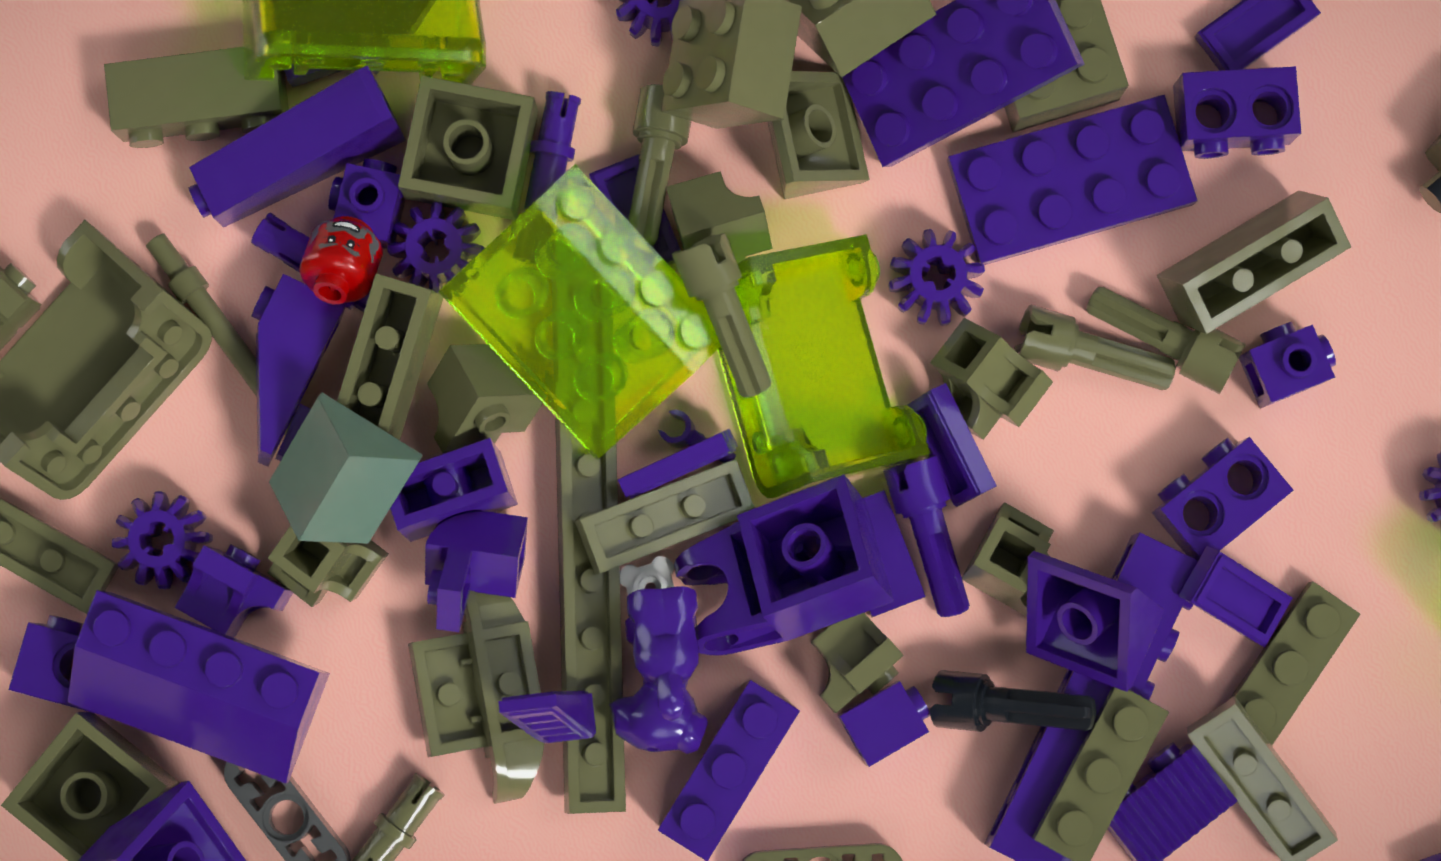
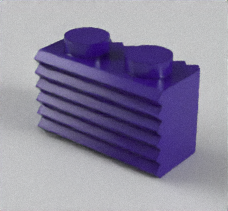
[1108,742,1238,861]

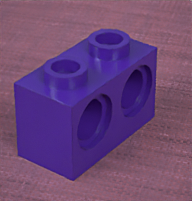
[1173,66,1302,159]
[1151,437,1294,560]

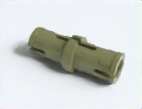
[352,773,445,861]

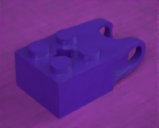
[674,474,894,656]

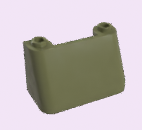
[0,219,212,500]

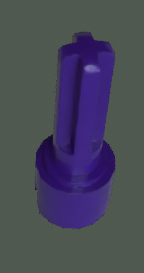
[883,454,970,617]

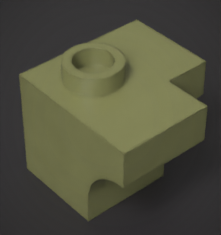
[666,171,773,277]
[930,318,1053,440]
[427,344,549,454]
[962,502,1054,617]
[267,525,389,607]
[811,613,904,713]

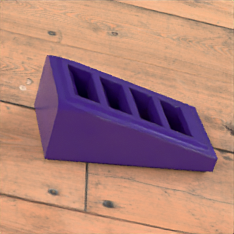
[498,691,596,743]

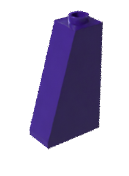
[188,65,406,227]

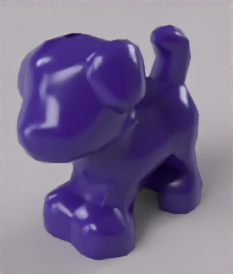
[609,586,708,754]

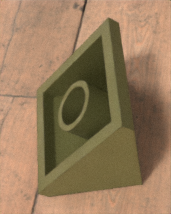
[767,71,870,200]

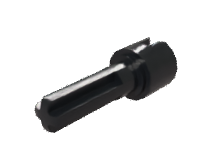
[930,670,1097,732]

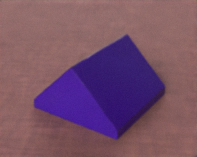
[1026,551,1165,692]

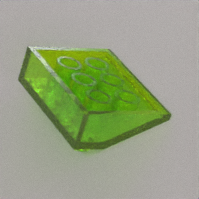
[438,164,721,460]

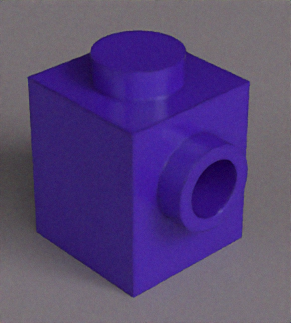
[328,159,406,249]
[1239,322,1336,409]

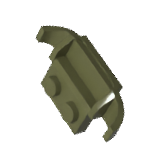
[408,590,545,804]

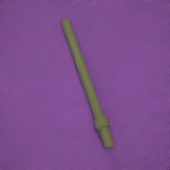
[146,233,296,435]

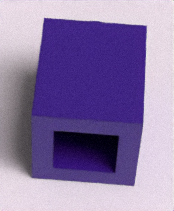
[837,681,930,767]

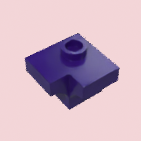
[174,544,293,637]

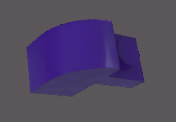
[425,511,528,633]

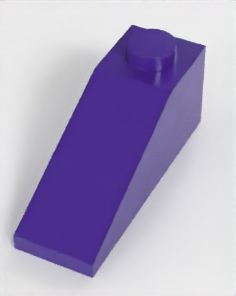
[251,274,346,467]

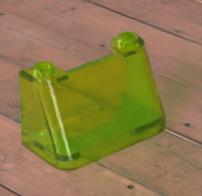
[243,0,486,85]
[706,234,930,498]

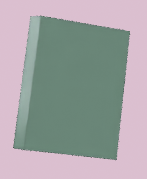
[269,392,423,544]

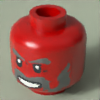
[299,216,383,304]

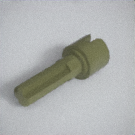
[625,84,692,247]
[672,233,771,398]
[1086,287,1246,395]
[1014,304,1176,390]

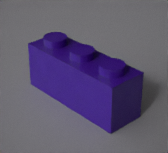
[658,680,800,861]

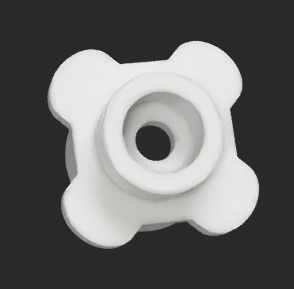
[620,556,674,595]

